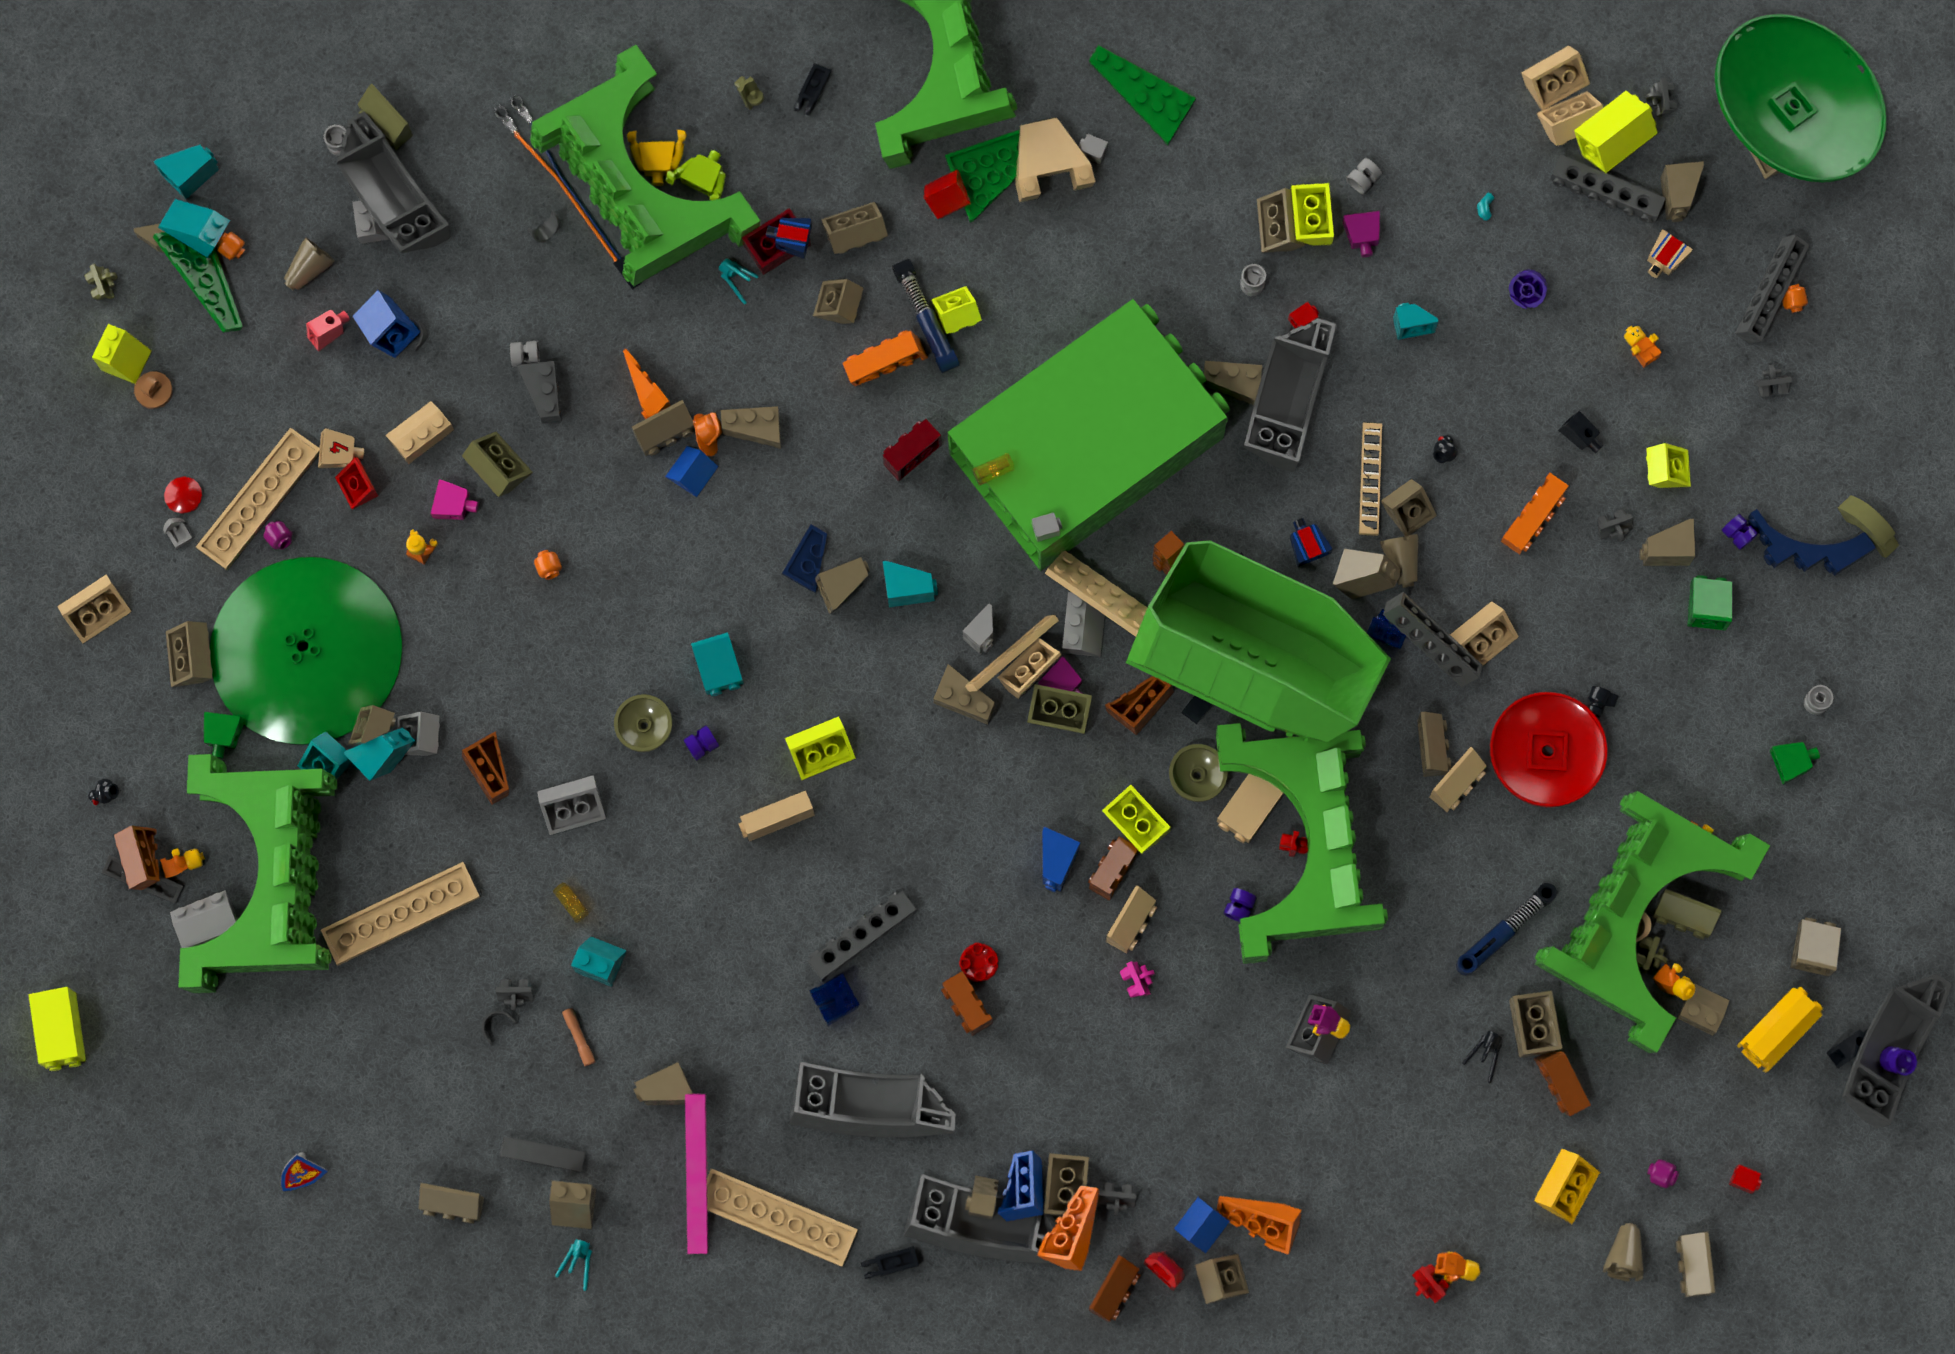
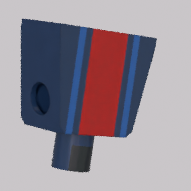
[766,218,812,259]
[1290,518,1332,567]

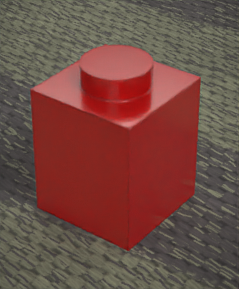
[1288,302,1319,328]
[1729,1164,1762,1194]

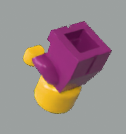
[1307,1005,1350,1039]

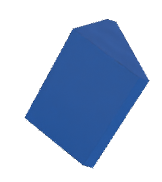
[665,446,718,497]
[1174,1197,1230,1253]

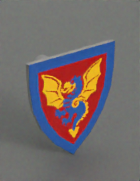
[281,1152,328,1191]

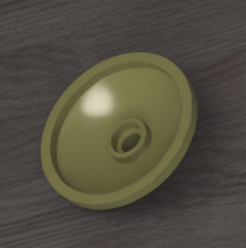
[614,694,672,752]
[1169,744,1227,802]

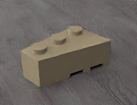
[1203,361,1262,406]
[721,406,781,449]
[933,664,995,725]
[965,1175,999,1219]

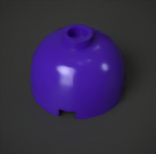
[1509,269,1548,308]

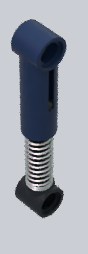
[892,258,960,373]
[1456,883,1557,976]

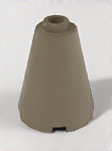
[284,237,335,290]
[1380,534,1419,588]
[1603,1223,1644,1281]

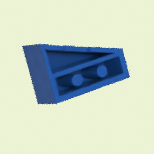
[997,1150,1044,1221]

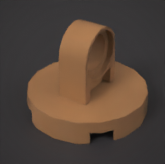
[134,372,173,409]

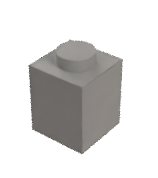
[1078,134,1108,164]
[1032,513,1062,542]

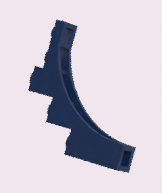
[1748,509,1876,576]

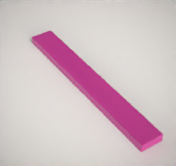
[685,1094,708,1254]

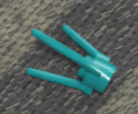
[719,258,758,304]
[555,1239,592,1291]

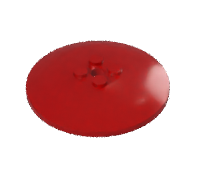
[1490,692,1607,807]

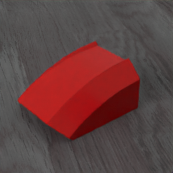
[1144,1251,1184,1291]

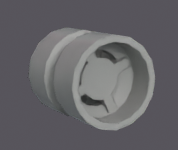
[324,125,346,156]
[1346,158,1382,194]
[1240,264,1266,296]
[510,341,540,367]
[1804,685,1834,715]

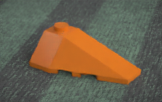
[623,349,670,419]
[1037,1186,1099,1271]
[1217,1196,1301,1255]

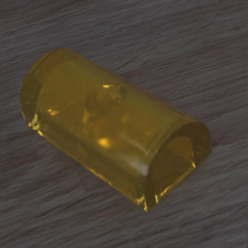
[972,453,1014,485]
[553,882,589,923]

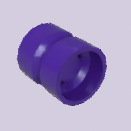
[1721,514,1758,550]
[683,725,719,761]
[1223,888,1257,922]
[1880,1046,1917,1076]

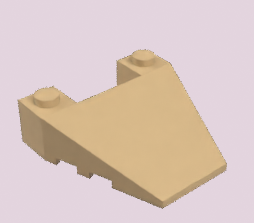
[1015,118,1095,202]

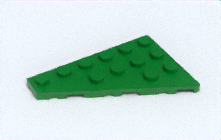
[945,130,1020,223]

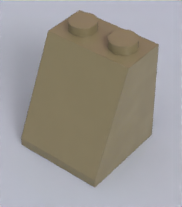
[1660,162,1704,222]
[1639,519,1695,566]
[1333,549,1401,599]
[815,557,870,614]
[1790,918,1841,977]
[634,1063,693,1105]
[549,1181,596,1229]

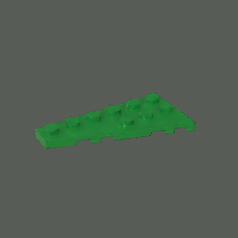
[1089,45,1196,146]
[153,232,243,333]

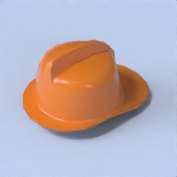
[693,413,722,457]

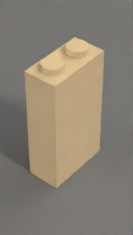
[1217,774,1284,843]
[738,791,815,841]

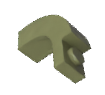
[1838,495,1899,558]

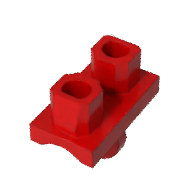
[1279,831,1308,857]
[1412,1264,1450,1303]

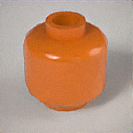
[216,232,245,260]
[1782,284,1808,313]
[534,550,562,580]

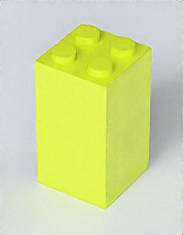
[1574,91,1658,173]
[28,987,86,1071]

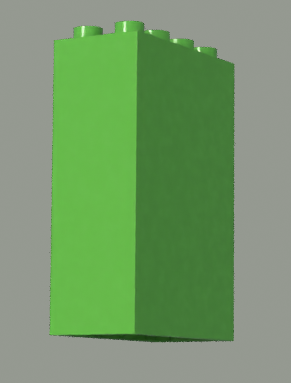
[948,299,1230,571]

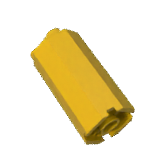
[1737,987,1823,1073]

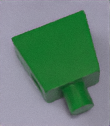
[204,712,244,759]
[1770,742,1820,785]

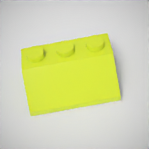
[1291,183,1334,246]
[785,717,856,780]
[1102,785,1171,854]

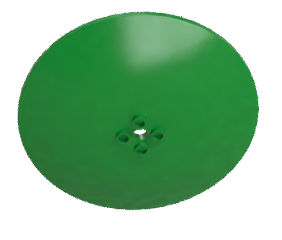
[1715,14,1886,182]
[210,557,402,745]

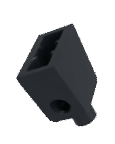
[1558,411,1603,453]
[1826,1029,1868,1069]

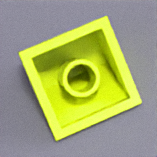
[931,286,982,334]
[1646,443,1691,488]

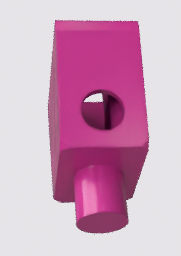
[431,479,479,520]

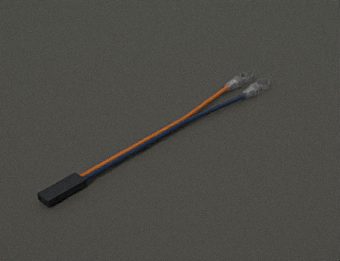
[495,96,642,290]

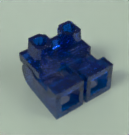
[1367,609,1406,650]
[809,974,860,1026]

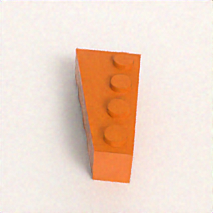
[843,330,928,386]
[1501,473,1569,555]

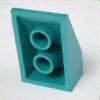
[158,199,230,258]

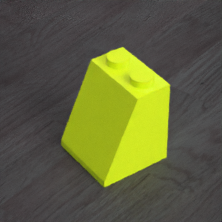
[92,324,152,384]

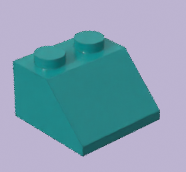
[1393,303,1438,340]
[298,731,351,779]

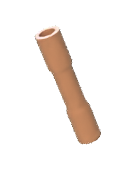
[562,1008,596,1067]

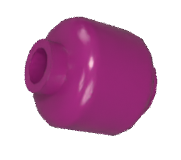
[264,521,292,550]
[1647,1159,1679,1188]

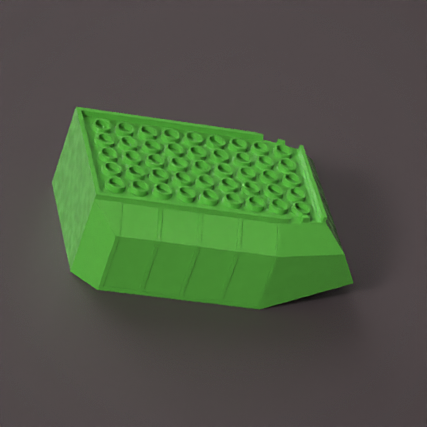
[1126,540,1391,742]

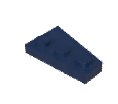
[782,524,827,593]

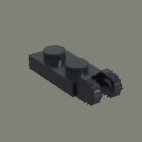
[794,63,831,116]
[861,1246,919,1279]

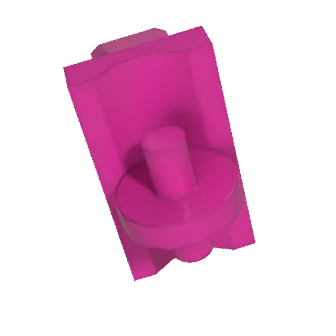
[1120,961,1155,998]

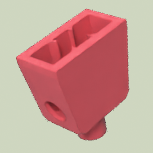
[306,310,350,352]

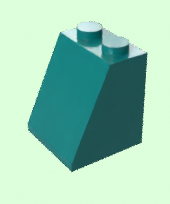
[154,145,219,199]
[883,561,938,607]
[691,632,744,696]
[344,727,415,781]
[571,937,627,987]

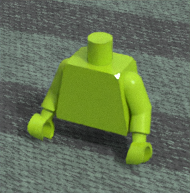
[665,150,725,201]

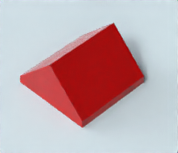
[924,170,971,219]
[335,457,378,509]

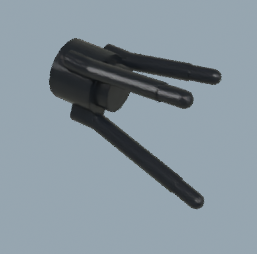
[1462,1031,1502,1083]

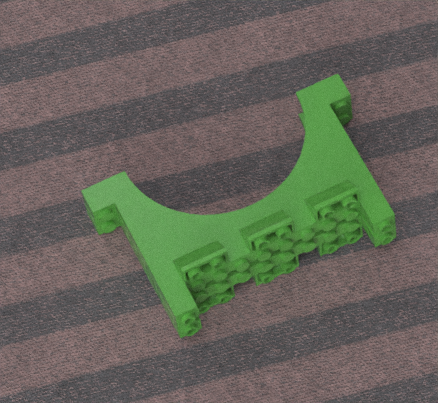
[875,0,1018,169]
[530,45,761,287]
[1216,723,1388,964]
[179,754,337,993]
[1534,791,1770,1053]

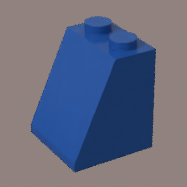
[353,290,420,358]
[1042,827,1080,892]

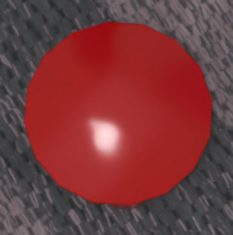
[164,477,202,514]
[959,942,999,982]

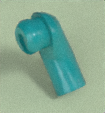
[1477,193,1495,221]

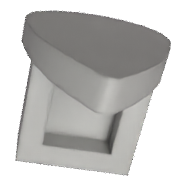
[163,518,193,549]

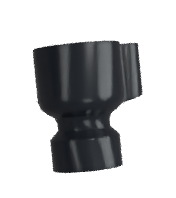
[1587,686,1619,717]

